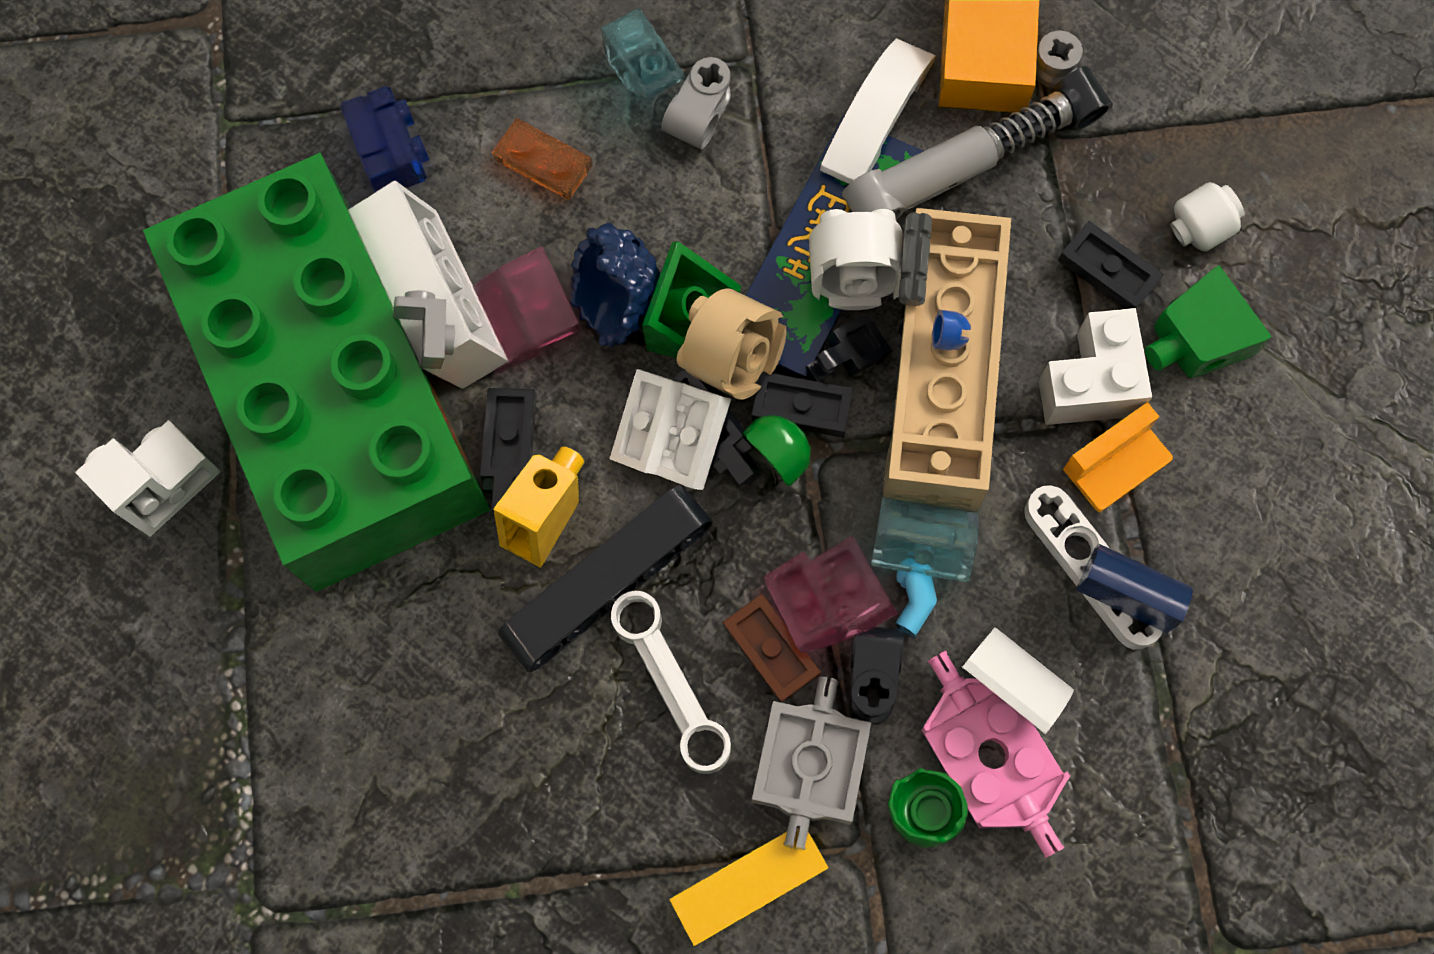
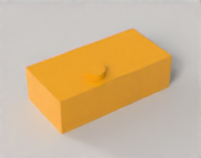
[938,0,1039,113]

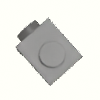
[393,290,455,369]

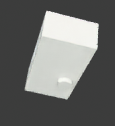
[349,181,509,389]

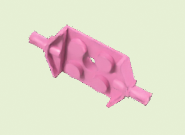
[921,651,1070,858]

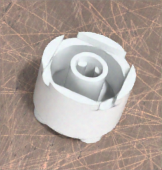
[809,209,904,310]

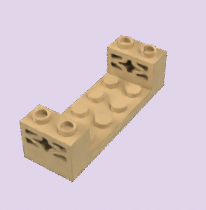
[882,208,1011,511]

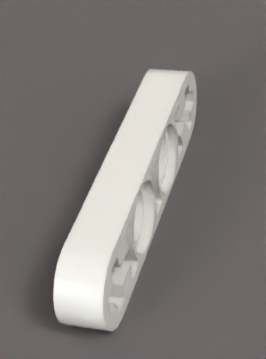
[1024,486,1163,649]

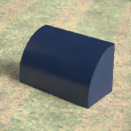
[1076,544,1193,633]

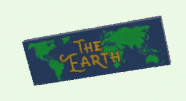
[746,116,923,380]

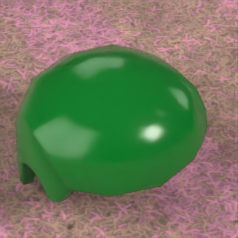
[743,415,811,487]
[888,768,968,848]

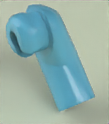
[895,562,937,637]

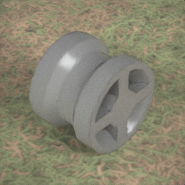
[1036,30,1083,88]

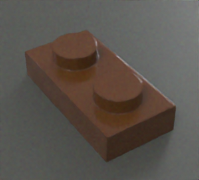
[722,594,821,703]

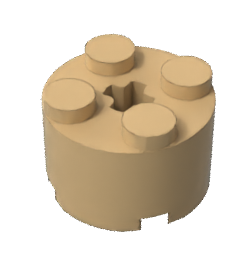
[676,288,787,400]

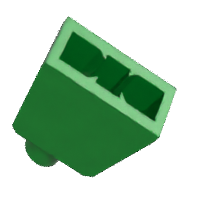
[1145,265,1272,378]

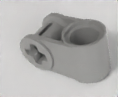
[661,57,731,150]

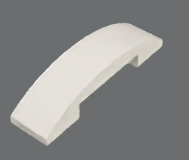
[820,39,936,184]

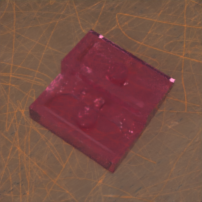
[472,247,581,374]
[763,536,898,653]

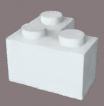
[1038,308,1152,425]
[75,420,221,537]

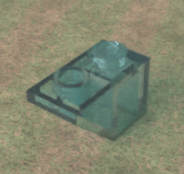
[601,7,685,100]

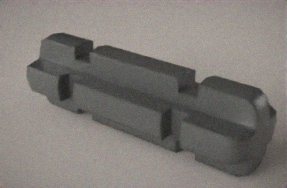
[899,212,932,306]

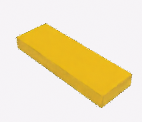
[669,829,828,946]

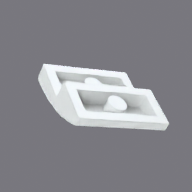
[610,369,731,490]
[963,627,1074,734]

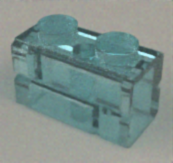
[871,497,979,583]

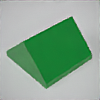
[642,241,742,359]

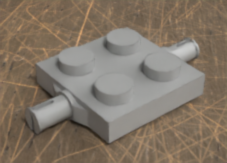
[751,677,871,850]

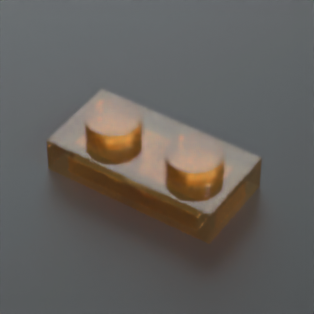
[492,118,593,200]

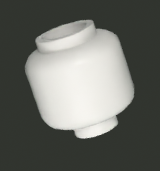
[1170,182,1245,252]

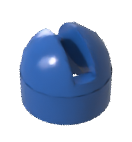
[932,310,971,351]

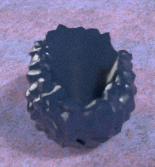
[570,223,660,347]

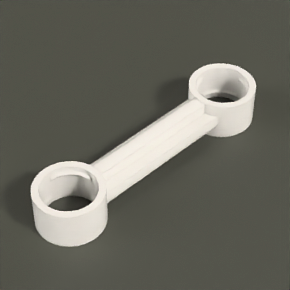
[611,591,731,774]

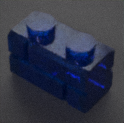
[340,86,430,193]

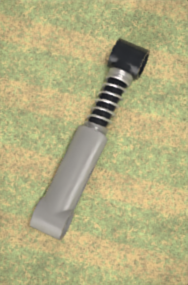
[842,66,1113,220]

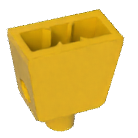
[493,447,585,568]

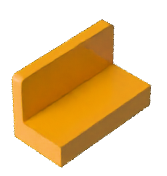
[1063,402,1173,512]

